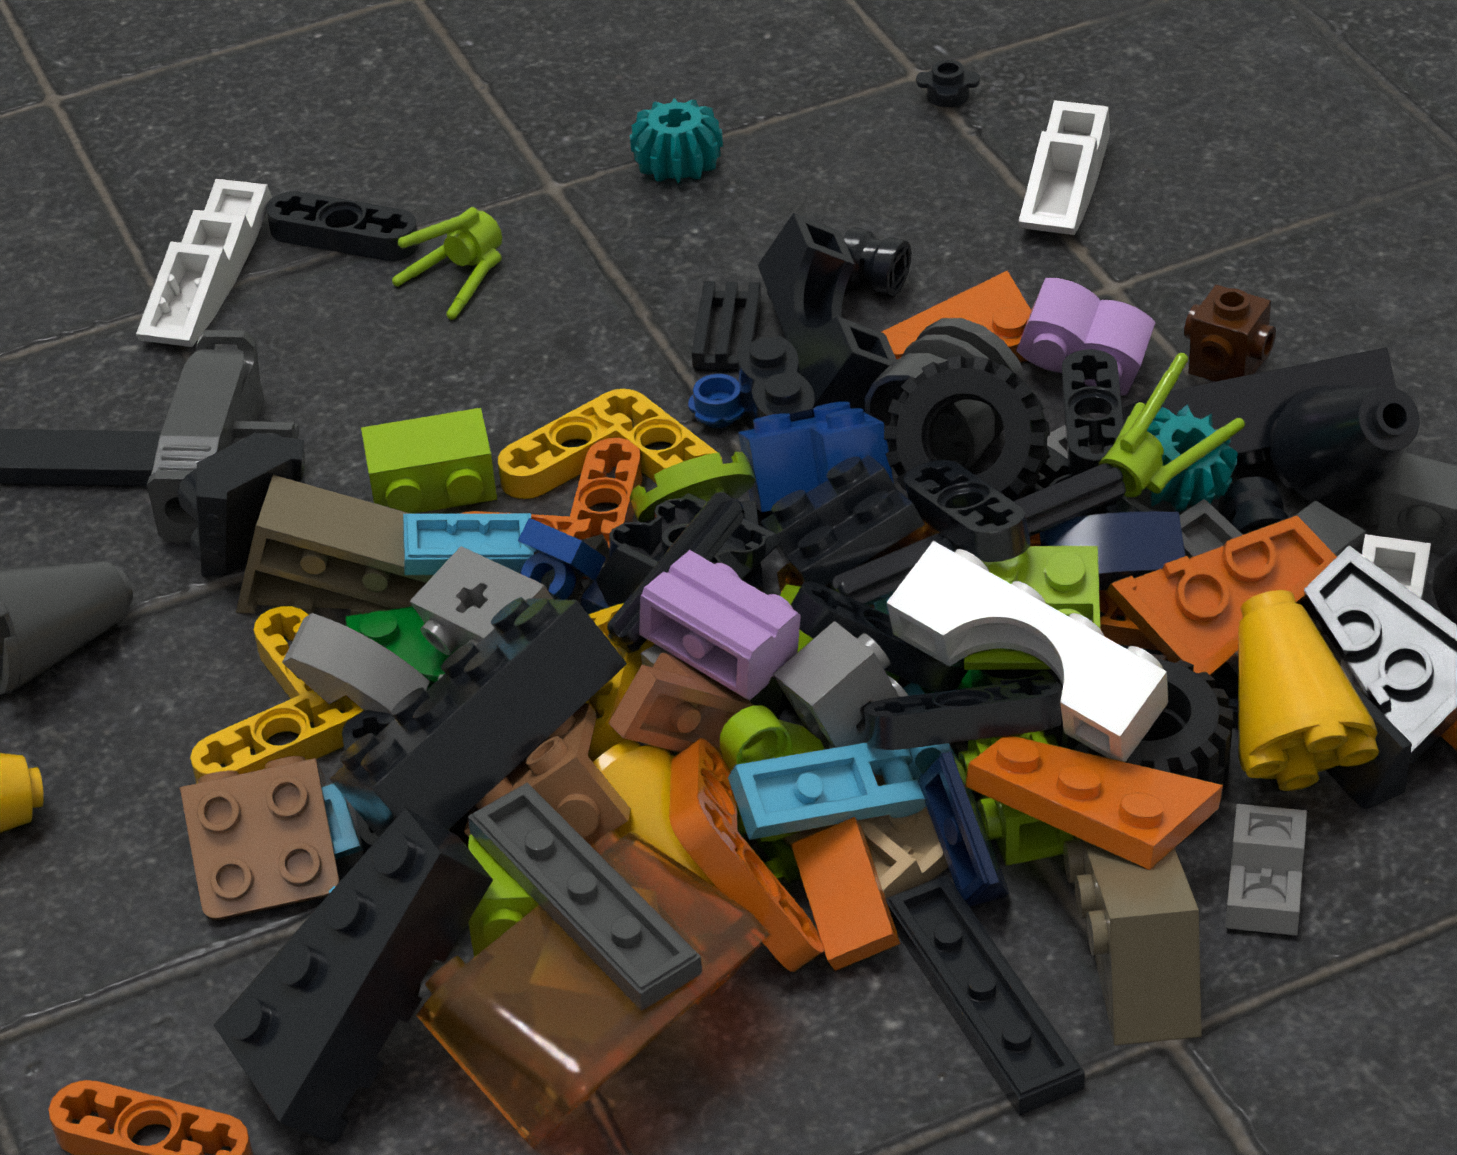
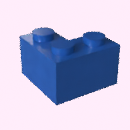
[738,402,894,512]

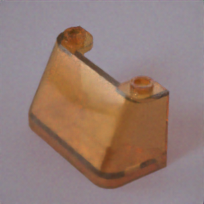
[416,830,772,1150]

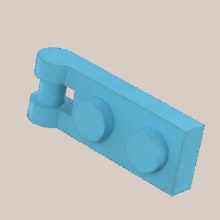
[728,743,926,840]

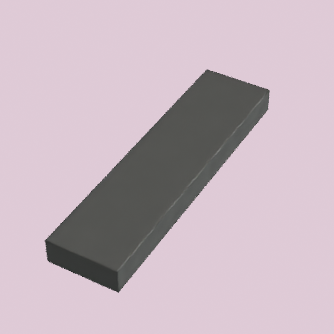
[468,782,702,1011]

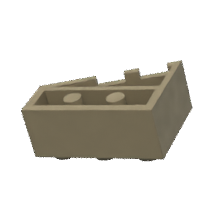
[235,475,433,615]
[1063,836,1201,1046]

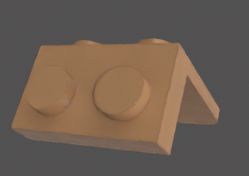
[464,703,631,846]
[180,756,340,920]

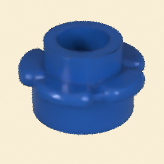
[688,374,744,428]

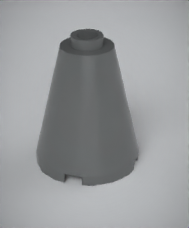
[0,560,133,694]

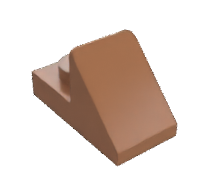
[609,652,753,758]

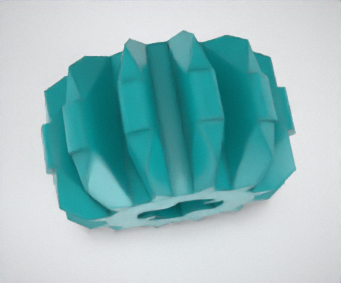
[630,98,723,184]
[1144,405,1238,513]

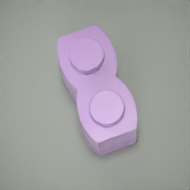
[1016,278,1155,395]

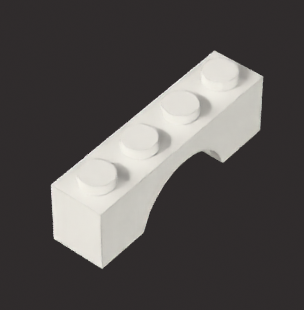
[887,541,1168,762]

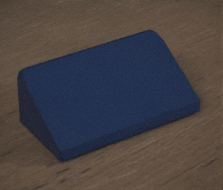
[918,752,1009,906]

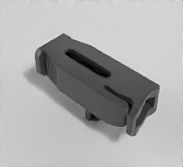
[147,330,299,543]

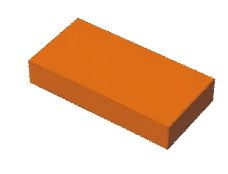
[791,817,900,971]

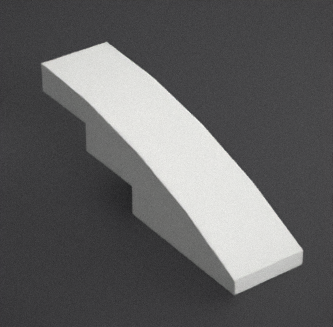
[136,179,273,347]

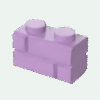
[639,550,801,701]

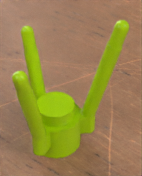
[392,207,502,320]
[1098,353,1245,497]

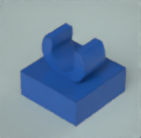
[518,518,606,600]

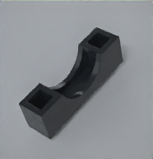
[757,213,897,412]

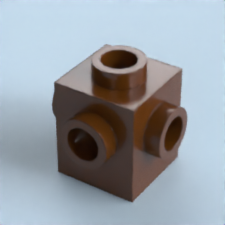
[1184,284,1276,382]

